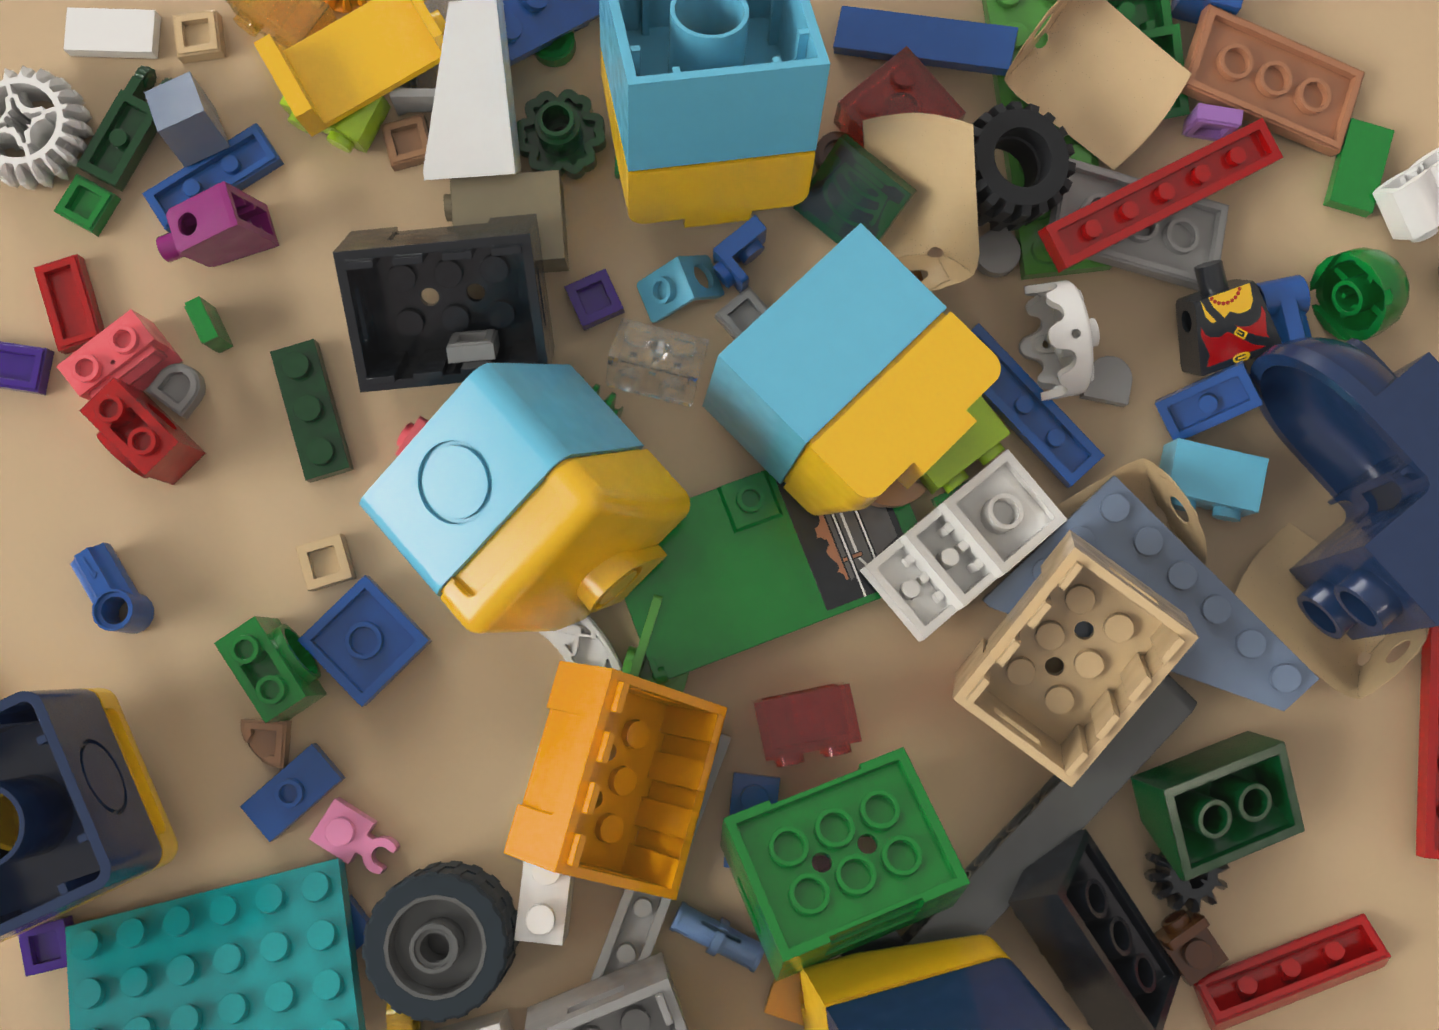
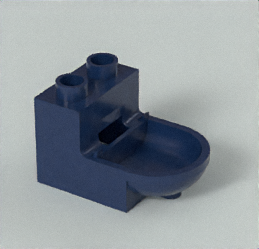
[1250,337,1439,640]

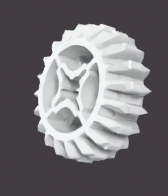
[0,66,94,191]

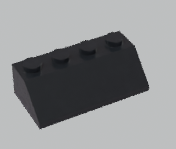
[1008,829,1181,1030]

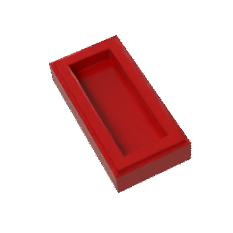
[34,254,105,355]

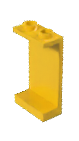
[254,0,446,137]

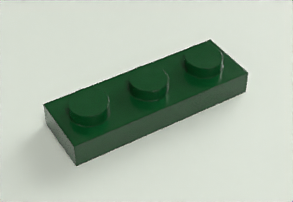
[270,339,354,483]

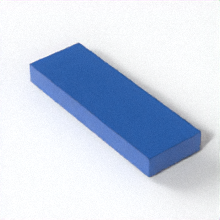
[142,123,284,232]

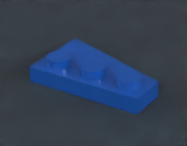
[503,0,600,66]

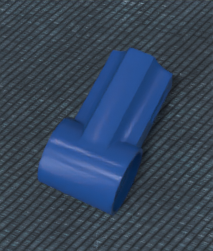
[1256,275,1312,344]
[70,542,154,634]

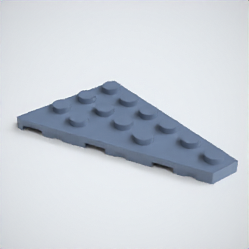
[982,475,1319,711]

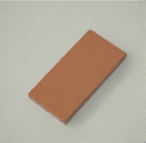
[1181,4,1365,157]

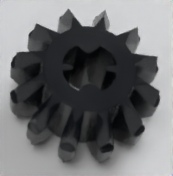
[1144,847,1230,913]

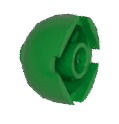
[1310,247,1410,341]

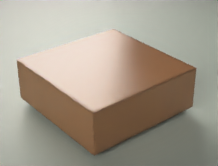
[380,113,429,172]

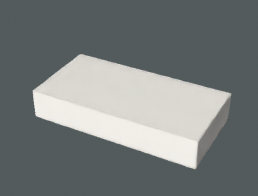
[64,7,161,59]

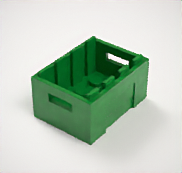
[720,747,970,981]

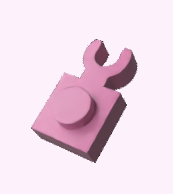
[309,797,400,874]

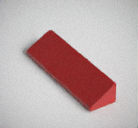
[1193,913,1391,1030]

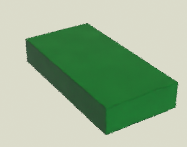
[1323,118,1395,218]

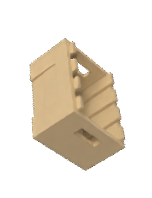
[953,530,1199,787]

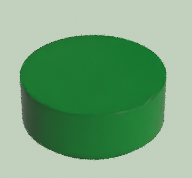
[534,31,576,67]

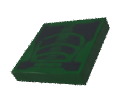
[793,133,917,244]

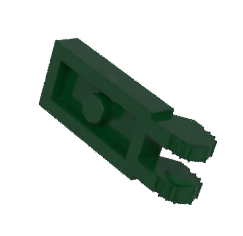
[76,65,172,192]

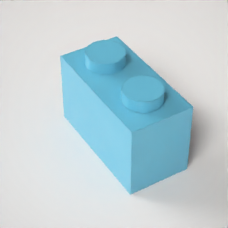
[1159,438,1269,522]

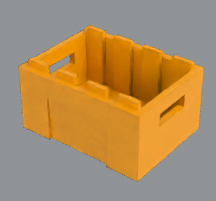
[503,661,727,900]

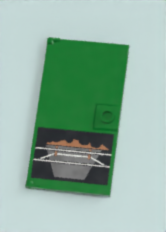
[624,470,918,684]

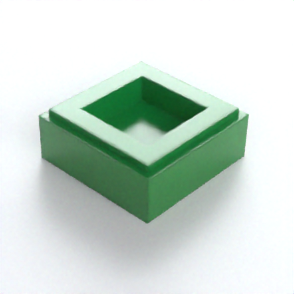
[54,174,121,237]
[184,296,234,353]

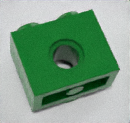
[214,616,327,723]

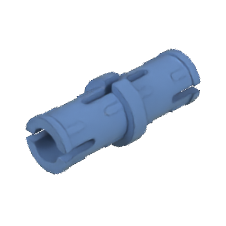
[669,901,764,973]

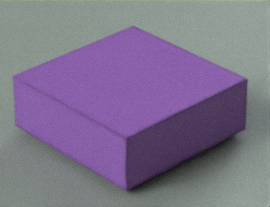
[1182,103,1244,141]

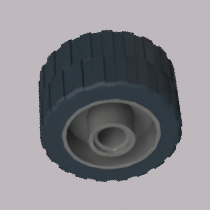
[362,861,519,1023]

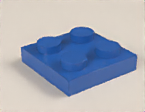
[297,575,432,707]

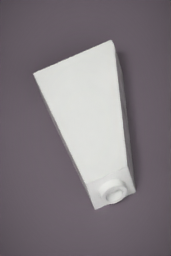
[423,0,522,180]

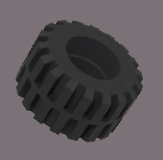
[973,101,1076,232]

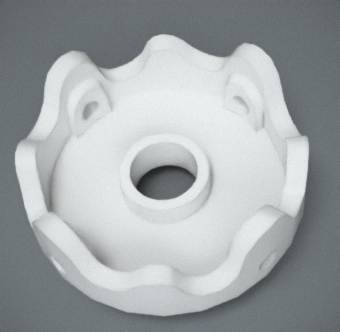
[1019,280,1100,401]

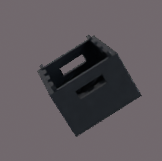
[333,214,555,393]

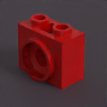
[79,377,206,485]

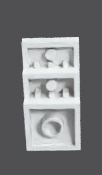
[859,449,1068,642]

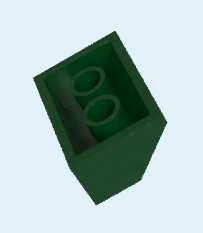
[1130,731,1305,881]

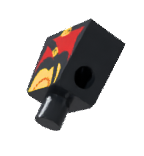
[1175,260,1282,376]

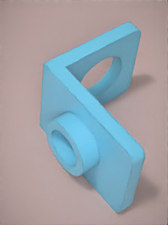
[637,255,724,323]

